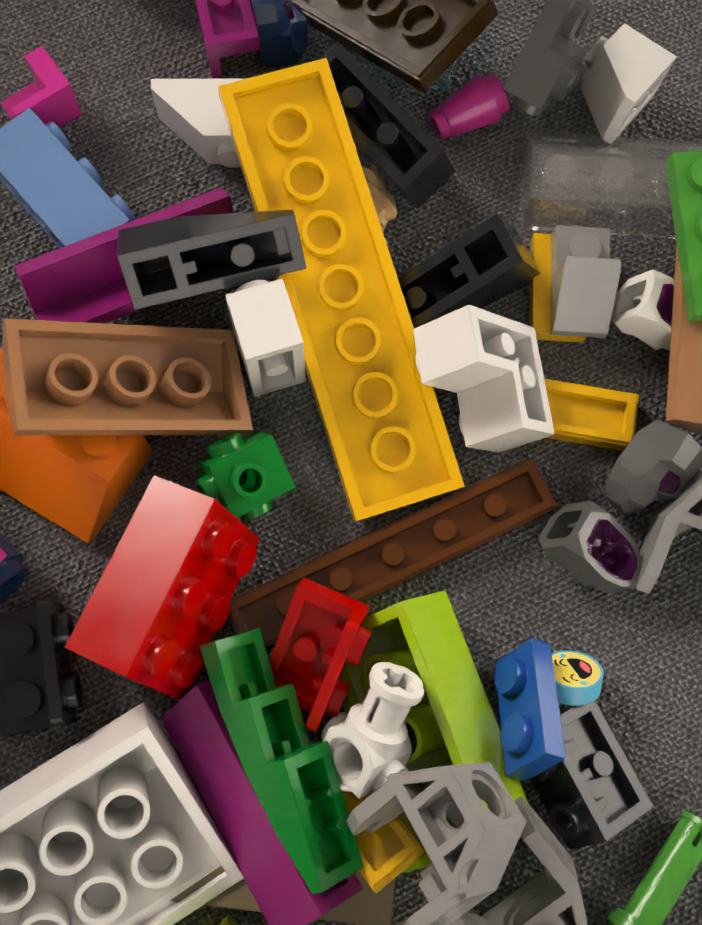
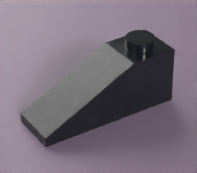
[117,209,307,310]
[398,213,540,329]

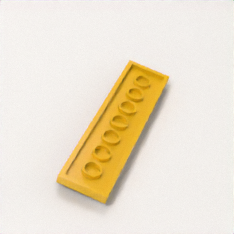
[218,58,465,522]

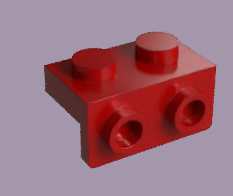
[269,578,372,733]

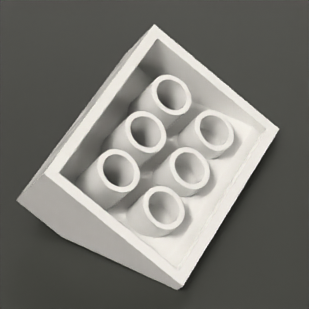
[0,702,244,925]

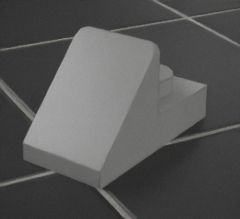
[550,225,621,338]

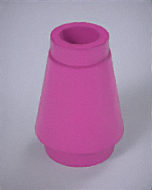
[428,72,509,141]

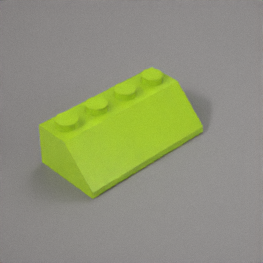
[341,590,528,873]

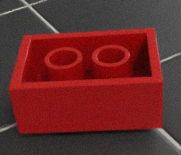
[64,476,260,700]

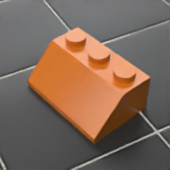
[0,348,153,545]

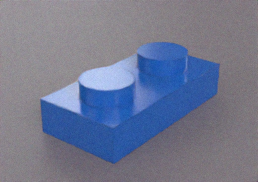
[495,638,566,781]

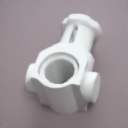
[321,662,424,799]

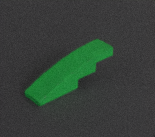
[199,628,364,893]

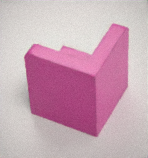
[1,46,82,128]

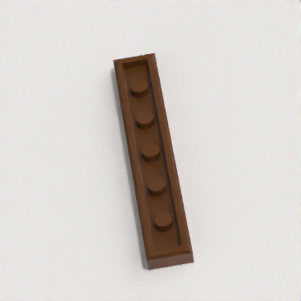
[228,457,558,649]

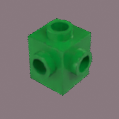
[196,432,296,521]

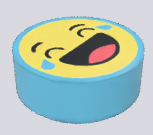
[552,650,604,706]

